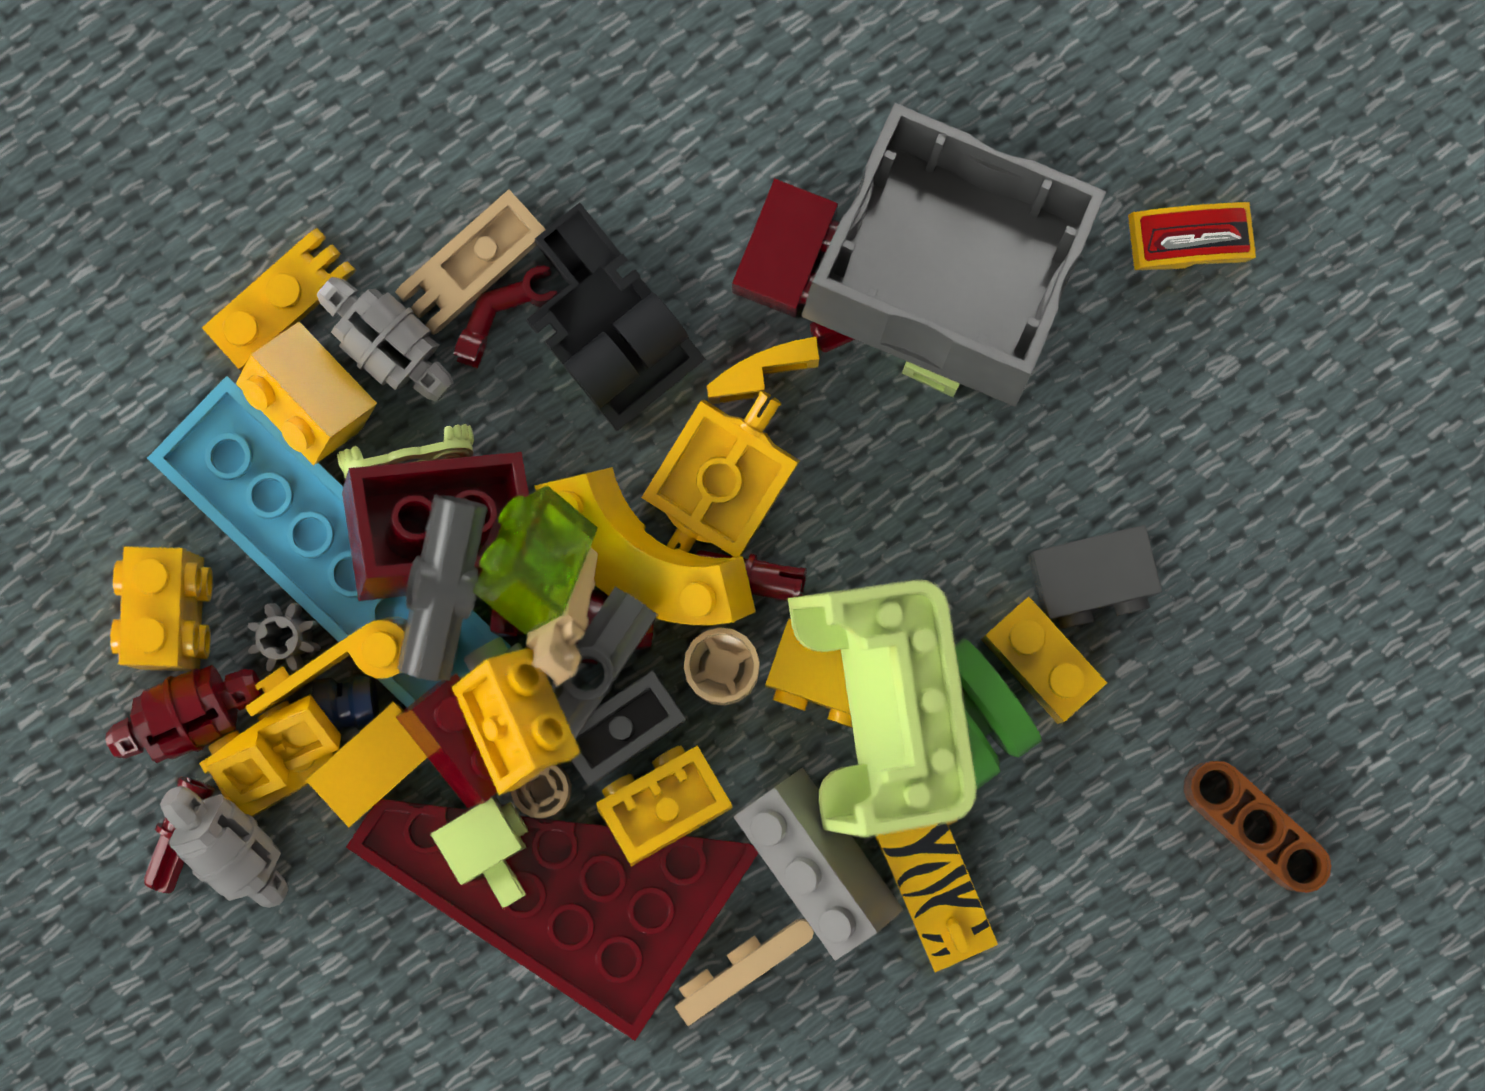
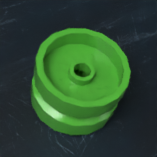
[955,638,1042,790]

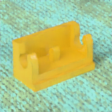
[306,701,427,827]

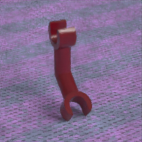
[453,266,558,369]

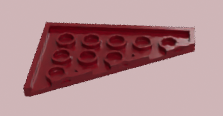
[346,799,758,1041]

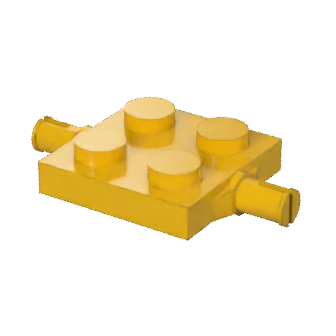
[641,391,800,557]

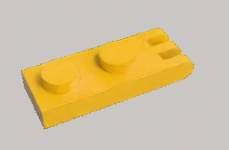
[202,228,356,372]

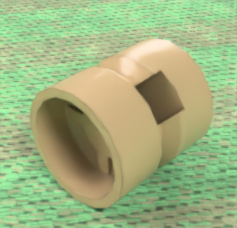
[684,627,760,706]

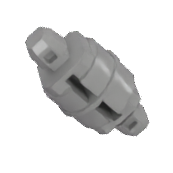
[317,277,454,401]
[160,786,289,908]

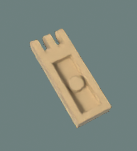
[395,189,546,335]
[675,919,814,1026]

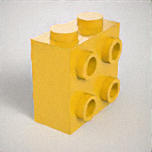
[110,547,213,671]

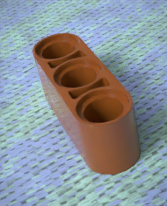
[1183,761,1332,893]

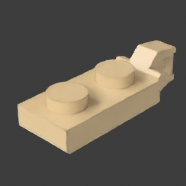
[526,541,598,685]

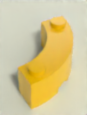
[534,467,756,625]

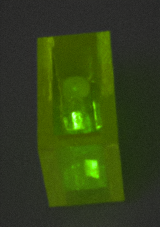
[473,485,598,634]

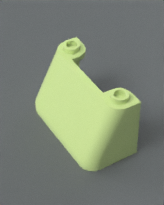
[788,580,976,837]

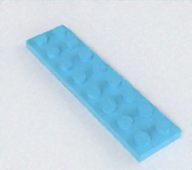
[147,376,511,707]

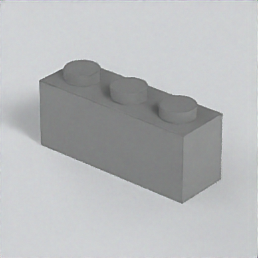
[734,767,904,961]

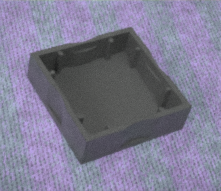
[801,103,1106,407]

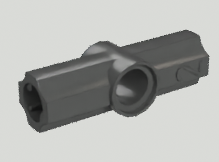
[397,495,487,681]
[551,587,658,764]

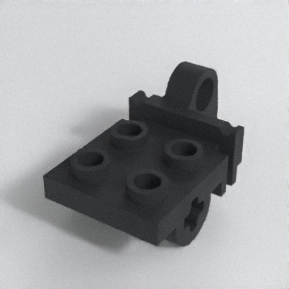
[526,202,706,431]

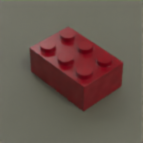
[342,452,540,601]

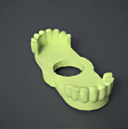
[337,424,474,480]

